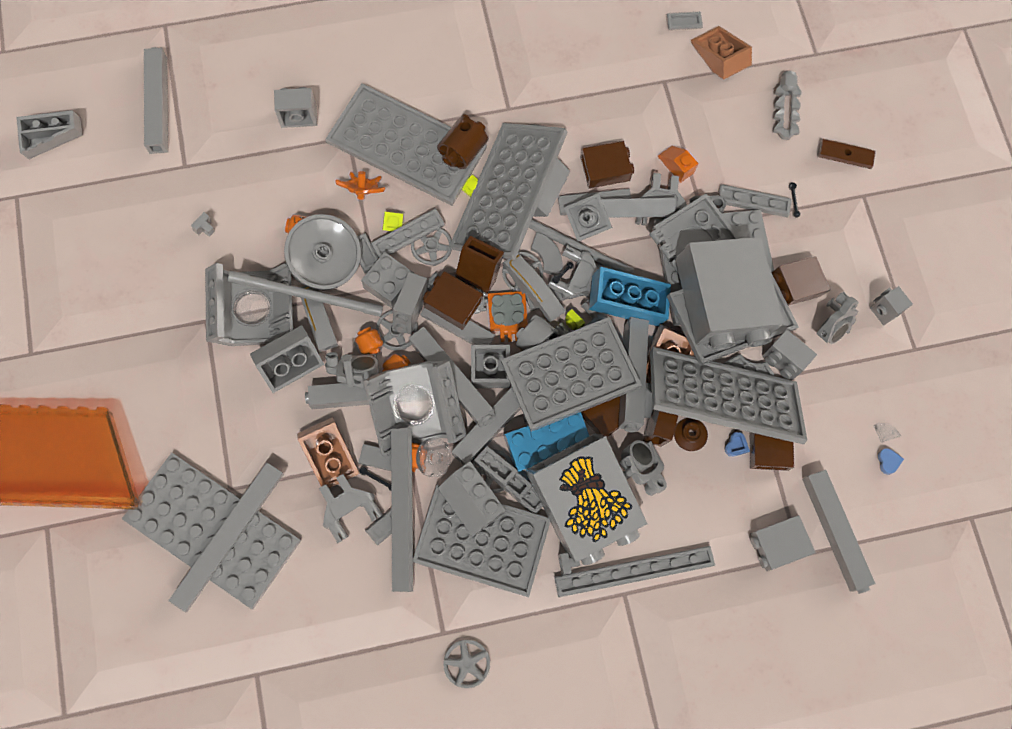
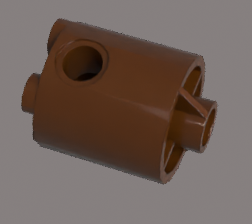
[437,114,489,169]

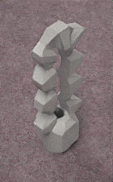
[773,71,801,140]

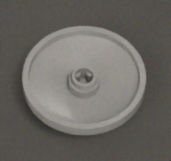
[284,214,361,290]

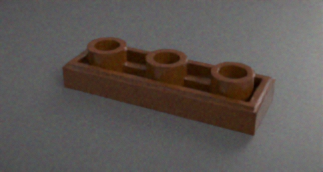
[818,139,876,169]

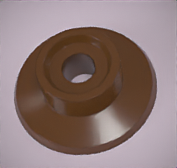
[674,418,708,451]

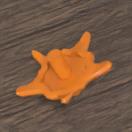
[335,171,385,200]

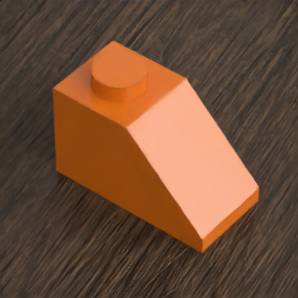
[658,146,699,183]

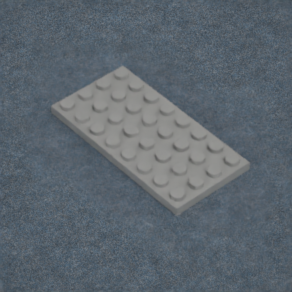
[325,83,487,206]
[450,123,568,260]
[650,347,807,445]
[122,453,301,609]

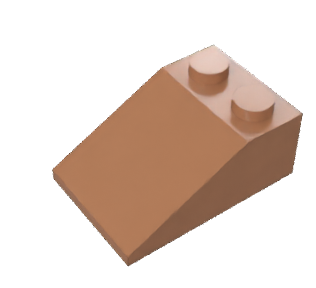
[691,26,752,79]
[646,324,694,383]
[297,417,360,488]

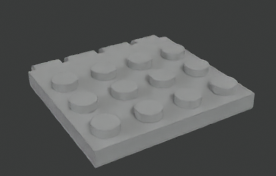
[649,194,740,274]

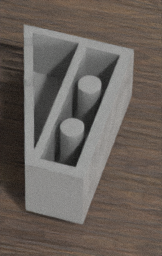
[16,110,82,159]

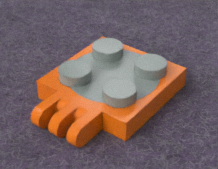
[488,291,528,342]

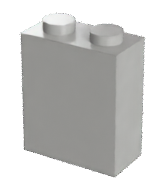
[393,272,427,334]
[750,515,816,571]

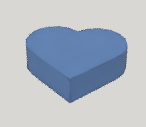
[725,432,750,457]
[878,449,904,475]

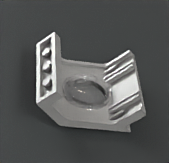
[205,263,293,346]
[363,361,466,456]

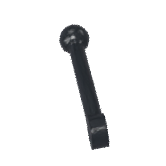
[789,182,801,218]
[552,262,574,284]
[359,467,391,491]

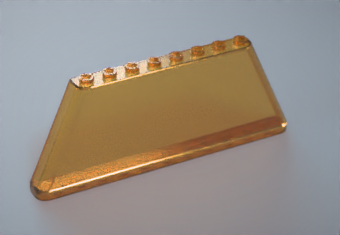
[0,404,139,509]

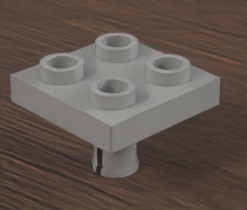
[564,193,613,242]

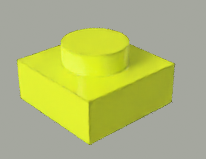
[462,175,478,197]
[382,212,403,231]
[565,309,585,330]

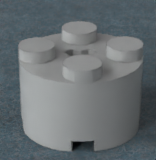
[516,315,559,351]

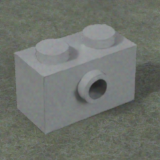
[870,286,913,326]

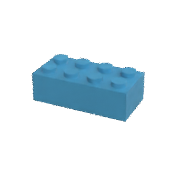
[589,267,671,327]
[503,412,589,472]

